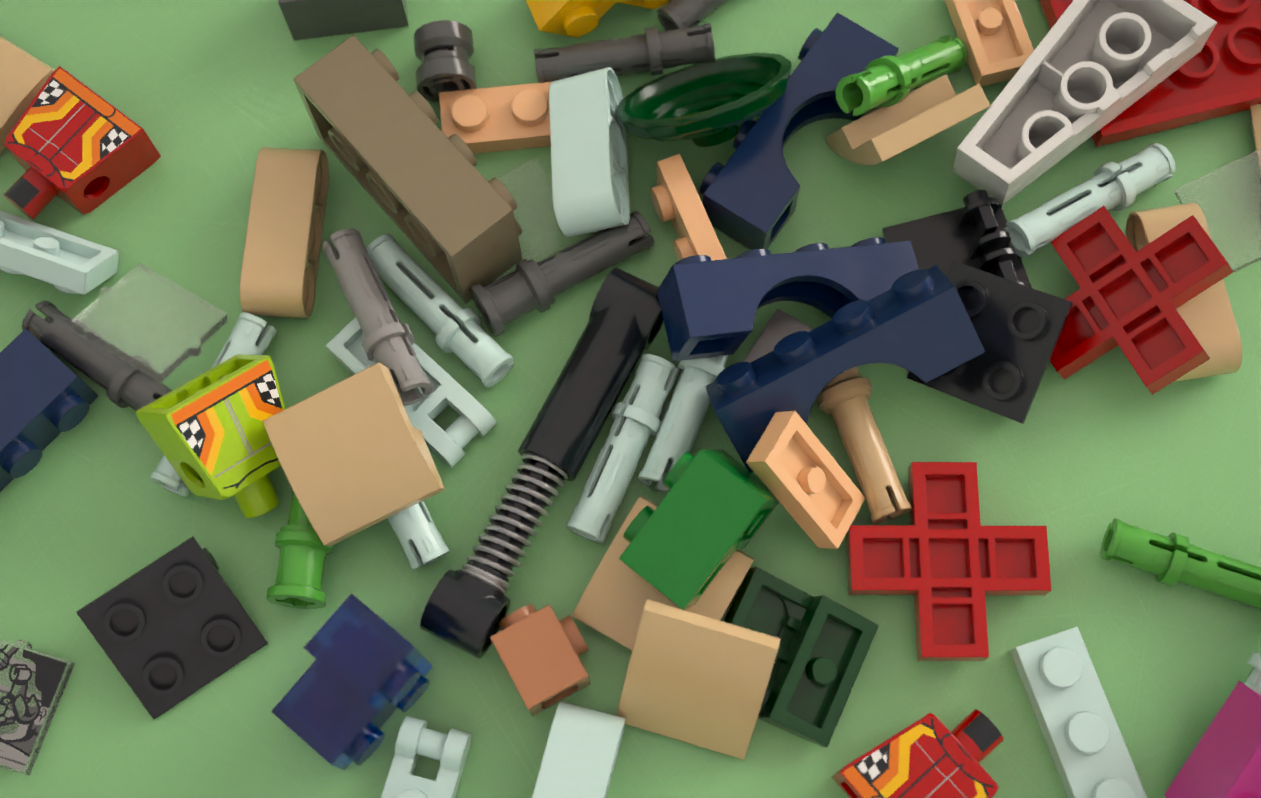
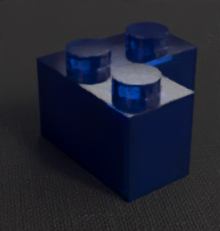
[271,593,433,770]

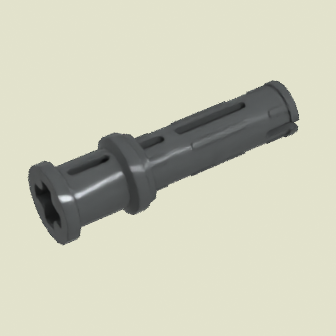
[469,211,654,337]

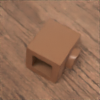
[490,604,591,717]

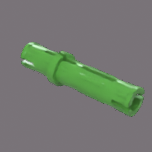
[836,35,967,116]
[1100,518,1261,609]

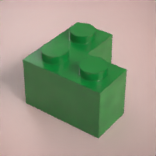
[619,449,779,610]

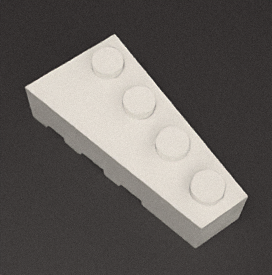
[952,0,1217,205]

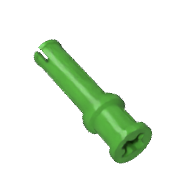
[266,491,334,609]

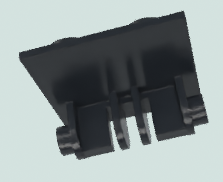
[882,190,1032,288]
[907,260,1073,424]
[76,536,268,719]

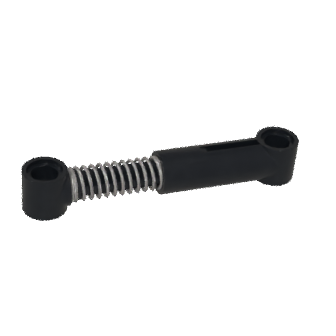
[420,267,664,658]

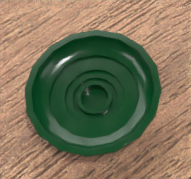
[615,52,792,147]

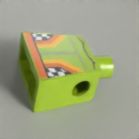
[135,354,286,518]

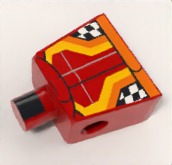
[4,66,161,220]
[832,709,1004,798]

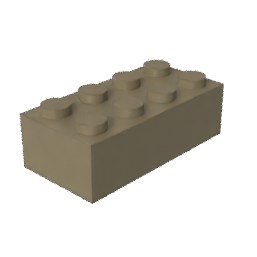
[293,35,523,304]

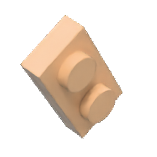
[944,0,1034,87]
[439,81,553,154]
[650,153,727,261]
[746,411,865,549]

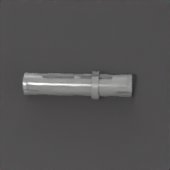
[322,229,433,406]

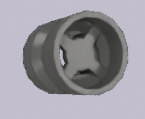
[414,20,477,102]

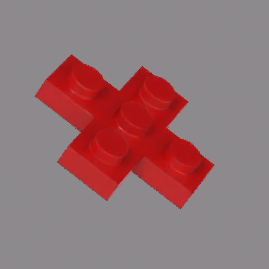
[1050,206,1233,395]
[846,462,1052,661]

